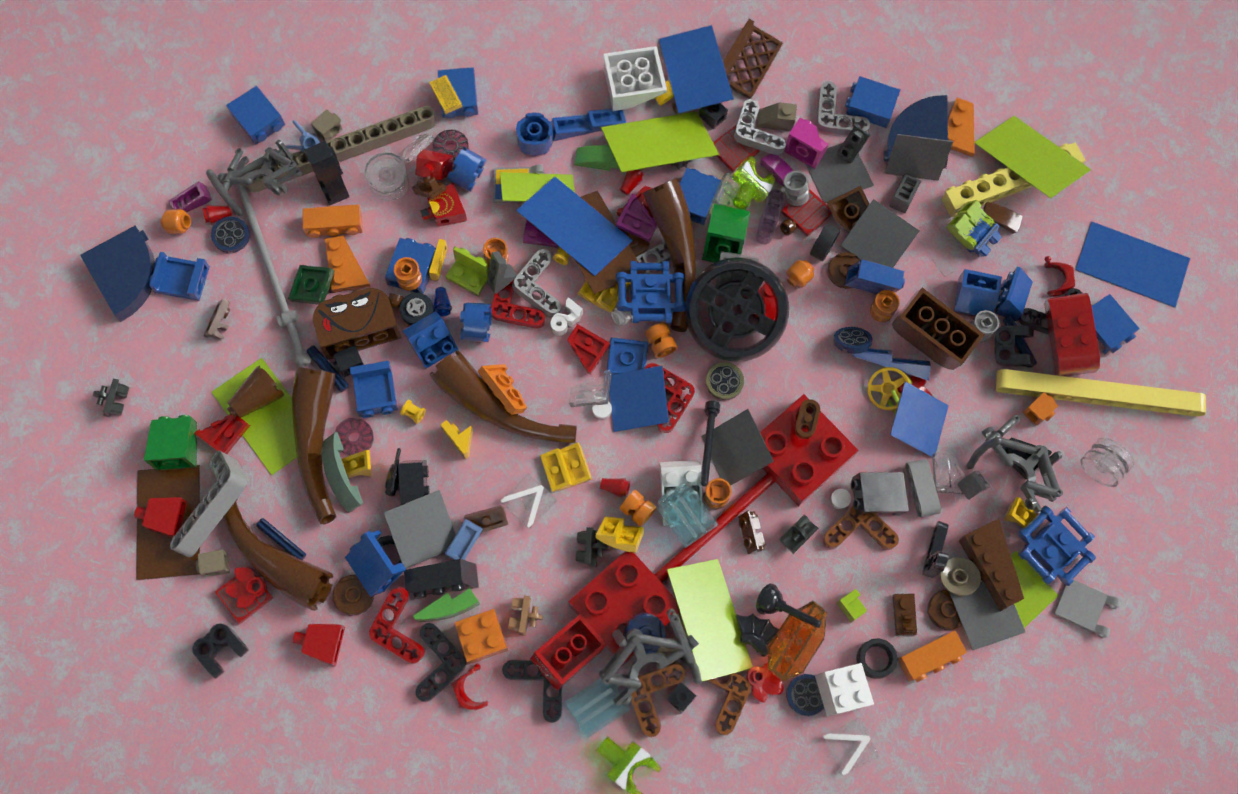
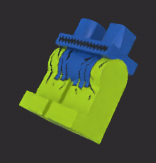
[945,200,1002,257]

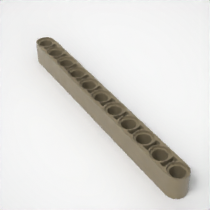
[242,106,436,193]

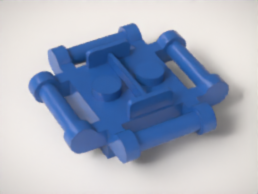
[616,261,685,323]
[1017,506,1096,586]

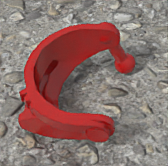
[1044,256,1075,297]
[451,664,489,710]

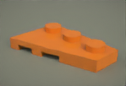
[948,97,975,157]
[325,236,370,293]
[478,364,527,415]

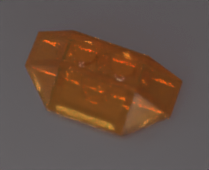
[768,601,827,681]

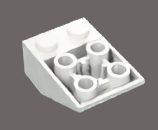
[659,460,703,526]

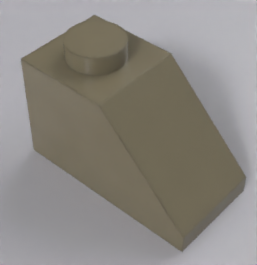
[757,102,797,131]

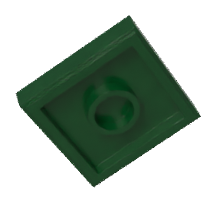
[288,265,335,305]

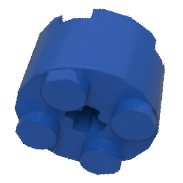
[516,112,553,156]
[447,147,487,192]
[460,302,492,342]

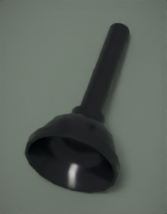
[756,583,822,628]

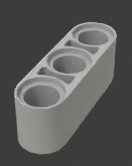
[905,459,941,517]

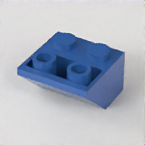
[995,267,1033,321]
[954,269,1002,316]
[403,311,459,369]

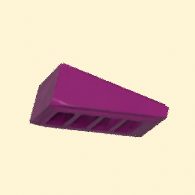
[169,181,213,213]

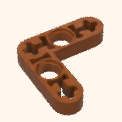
[823,506,899,550]
[631,663,686,737]
[706,673,751,735]

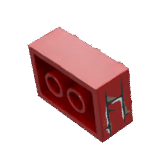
[530,614,607,690]

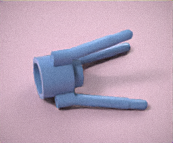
[286,120,320,152]

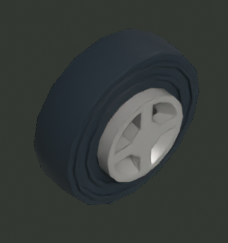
[400,293,434,326]

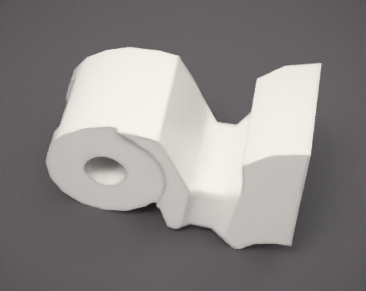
[551,297,583,336]

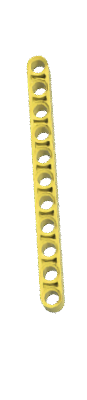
[996,369,1206,417]

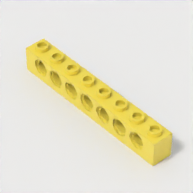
[941,142,1086,218]

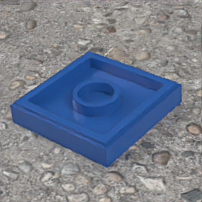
[606,337,649,376]

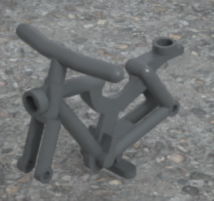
[206,140,302,216]
[966,415,1063,514]
[599,609,702,706]

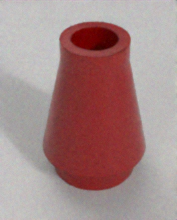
[620,169,644,196]
[202,205,232,224]
[600,478,630,498]

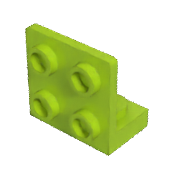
[445,246,489,296]

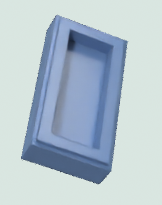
[445,519,483,560]

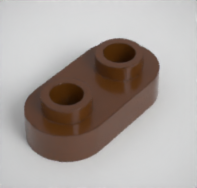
[795,399,820,439]

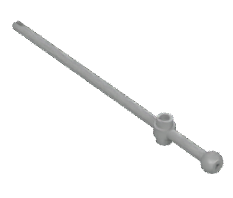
[237,185,311,368]

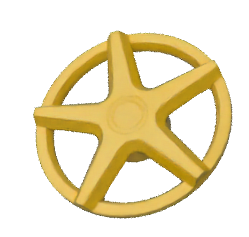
[867,367,910,410]

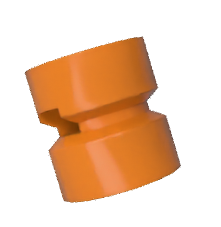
[483,237,509,267]
[394,257,422,291]
[870,290,900,322]
[645,323,678,358]
[703,478,732,509]
[619,489,657,527]

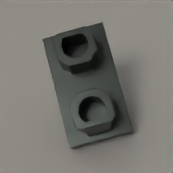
[837,124,871,163]
[93,378,129,417]
[779,514,819,554]
[575,527,609,567]

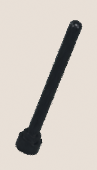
[700,401,721,487]

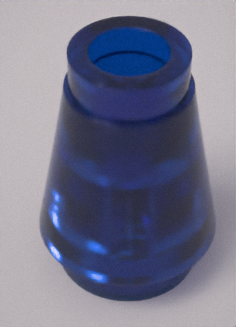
[433,287,452,317]

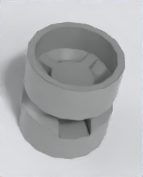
[784,171,809,206]
[970,310,999,343]

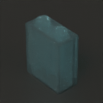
[656,482,718,548]
[565,678,631,739]

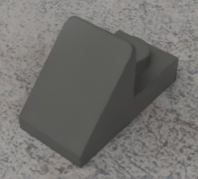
[487,251,517,294]
[957,471,990,500]

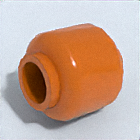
[160,209,191,234]
[786,260,814,288]

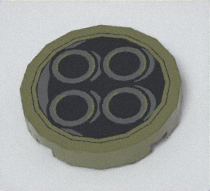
[706,362,744,400]

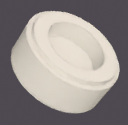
[592,399,612,420]
[830,489,851,509]

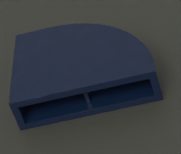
[883,95,948,168]
[80,225,155,322]

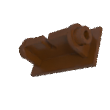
[738,511,766,554]

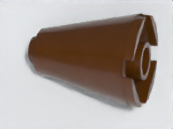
[227,366,284,418]

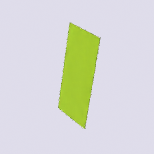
[500,172,575,202]

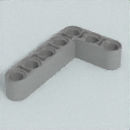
[170,451,247,557]

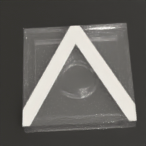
[393,133,434,164]
[501,473,557,529]
[822,718,880,776]

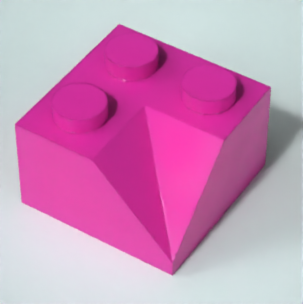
[784,117,829,169]

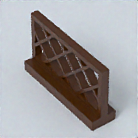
[723,18,783,99]

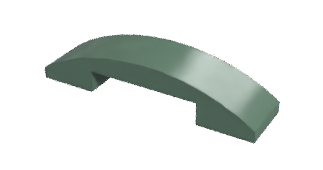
[322,432,363,512]

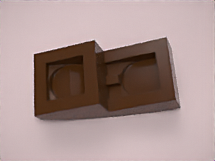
[983,202,1023,234]

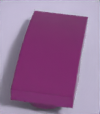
[760,154,793,187]

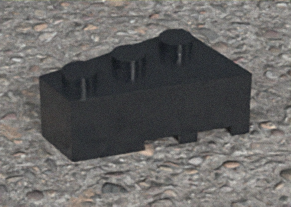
[304,141,350,206]
[398,460,430,505]
[404,559,479,599]

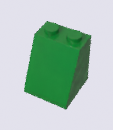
[702,204,751,263]
[144,415,197,470]

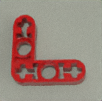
[491,270,545,329]
[645,363,695,433]
[369,587,425,664]

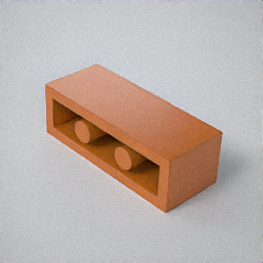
[302,204,363,238]
[898,631,967,683]

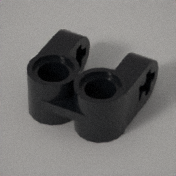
[995,326,1034,366]
[192,623,249,679]

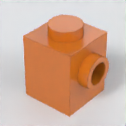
[1022,392,1058,426]

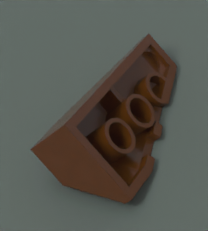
[827,186,869,233]

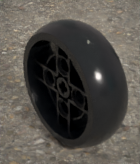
[685,257,789,362]

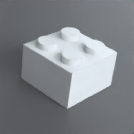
[815,663,874,717]

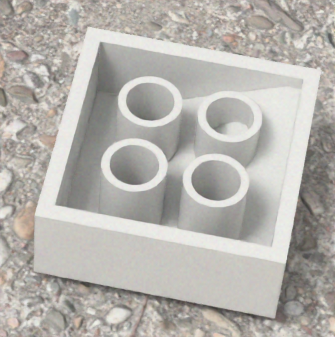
[603,46,667,111]

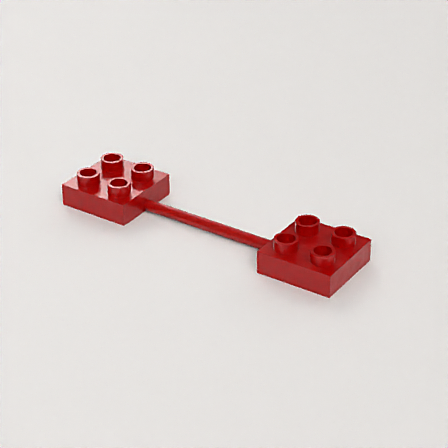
[568,394,859,666]

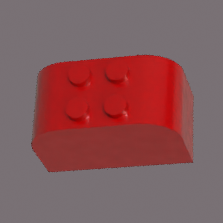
[1044,293,1100,376]

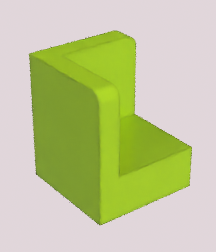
[837,589,867,623]

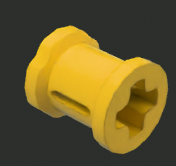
[553,247,570,265]
[400,400,426,424]

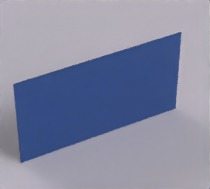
[659,25,734,113]
[516,177,633,276]
[1075,221,1190,307]

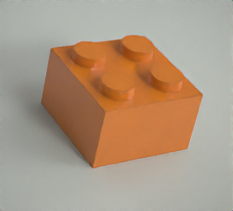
[455,609,508,664]

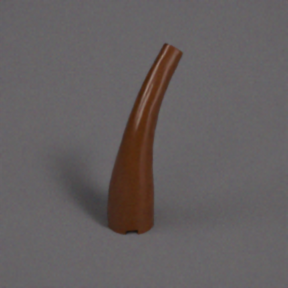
[643,178,696,332]
[430,351,577,443]
[292,367,336,524]
[223,499,334,611]

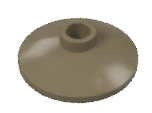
[940,557,981,596]

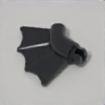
[385,448,401,496]
[736,613,782,657]

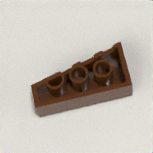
[959,518,1024,612]

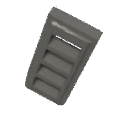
[889,174,921,213]

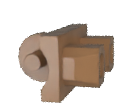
[508,595,543,636]

